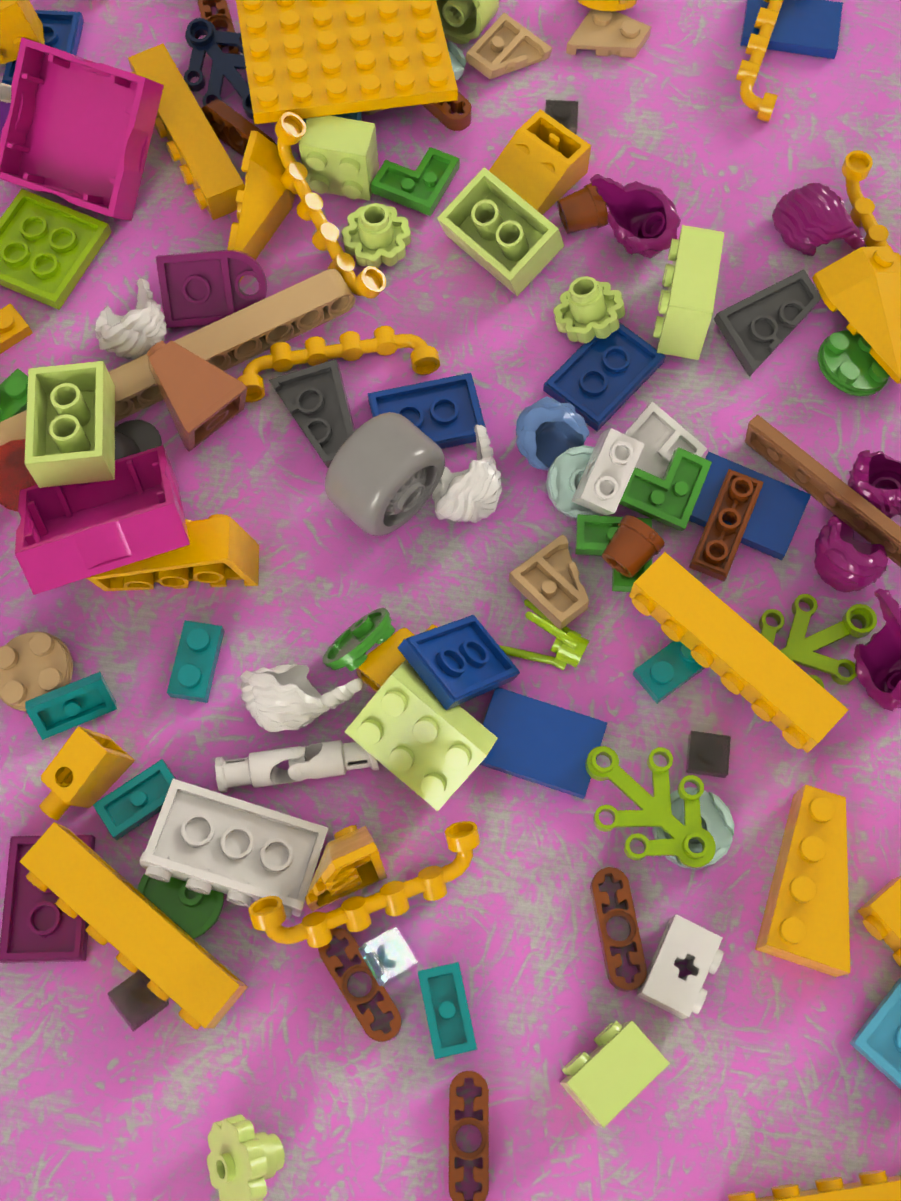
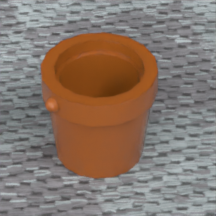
[557,183,608,234]
[602,515,665,578]

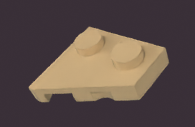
[566,8,651,58]
[465,13,552,79]
[509,534,589,630]

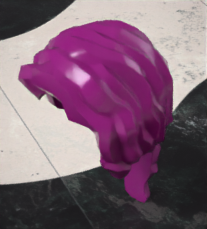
[590,174,681,259]
[772,183,867,256]
[848,450,901,519]
[814,514,888,592]
[854,588,901,711]

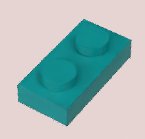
[167,620,224,703]
[633,641,705,704]
[25,672,117,740]
[93,759,176,840]
[417,962,477,1059]

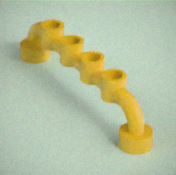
[736,0,784,122]
[275,112,386,298]
[841,150,901,264]
[237,326,440,402]
[248,821,480,948]

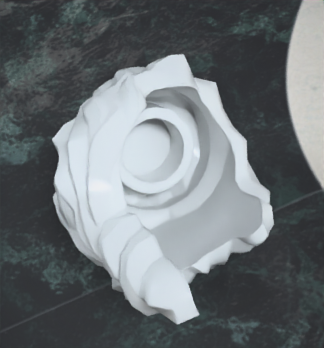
[95,278,167,360]
[432,425,502,523]
[240,663,364,732]

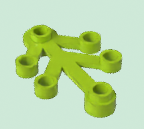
[759,594,877,688]
[585,746,716,868]

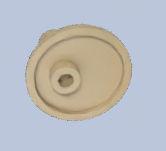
[0,632,73,712]

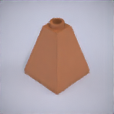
[147,340,247,452]

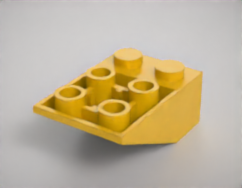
[489,109,591,215]

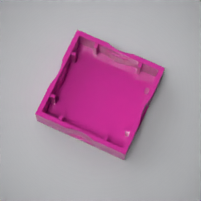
[0,37,164,221]
[15,445,190,595]

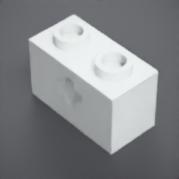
[571,428,645,516]
[636,914,724,1019]

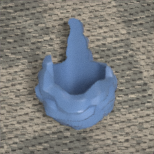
[516,396,590,471]

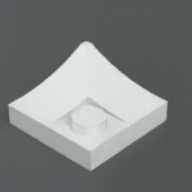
[624,401,707,479]

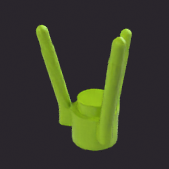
[499,599,589,671]

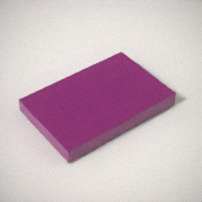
[0,835,95,963]

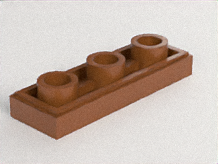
[689,469,764,582]

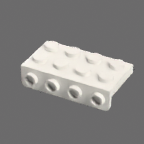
[139,779,328,920]

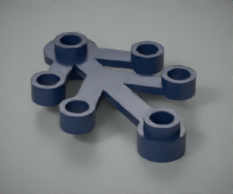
[184,18,254,120]

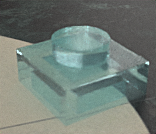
[358,927,418,986]

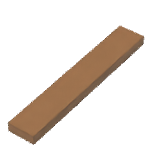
[745,414,901,567]

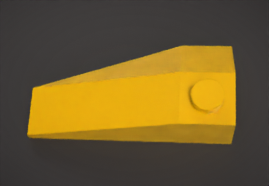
[227,130,298,282]
[812,246,901,384]
[305,825,387,911]

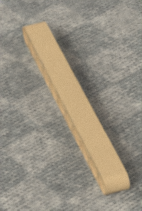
[0,269,356,468]

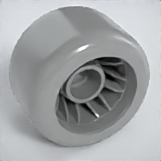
[325,412,445,536]

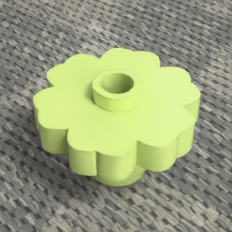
[342,203,411,268]
[553,276,626,343]
[207,1114,285,1201]

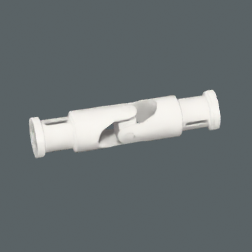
[215,740,379,793]

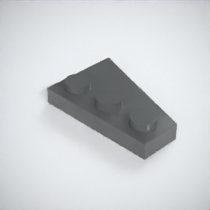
[714,269,822,377]
[269,359,355,468]

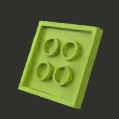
[0,189,112,310]

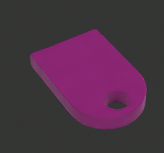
[156,250,267,328]

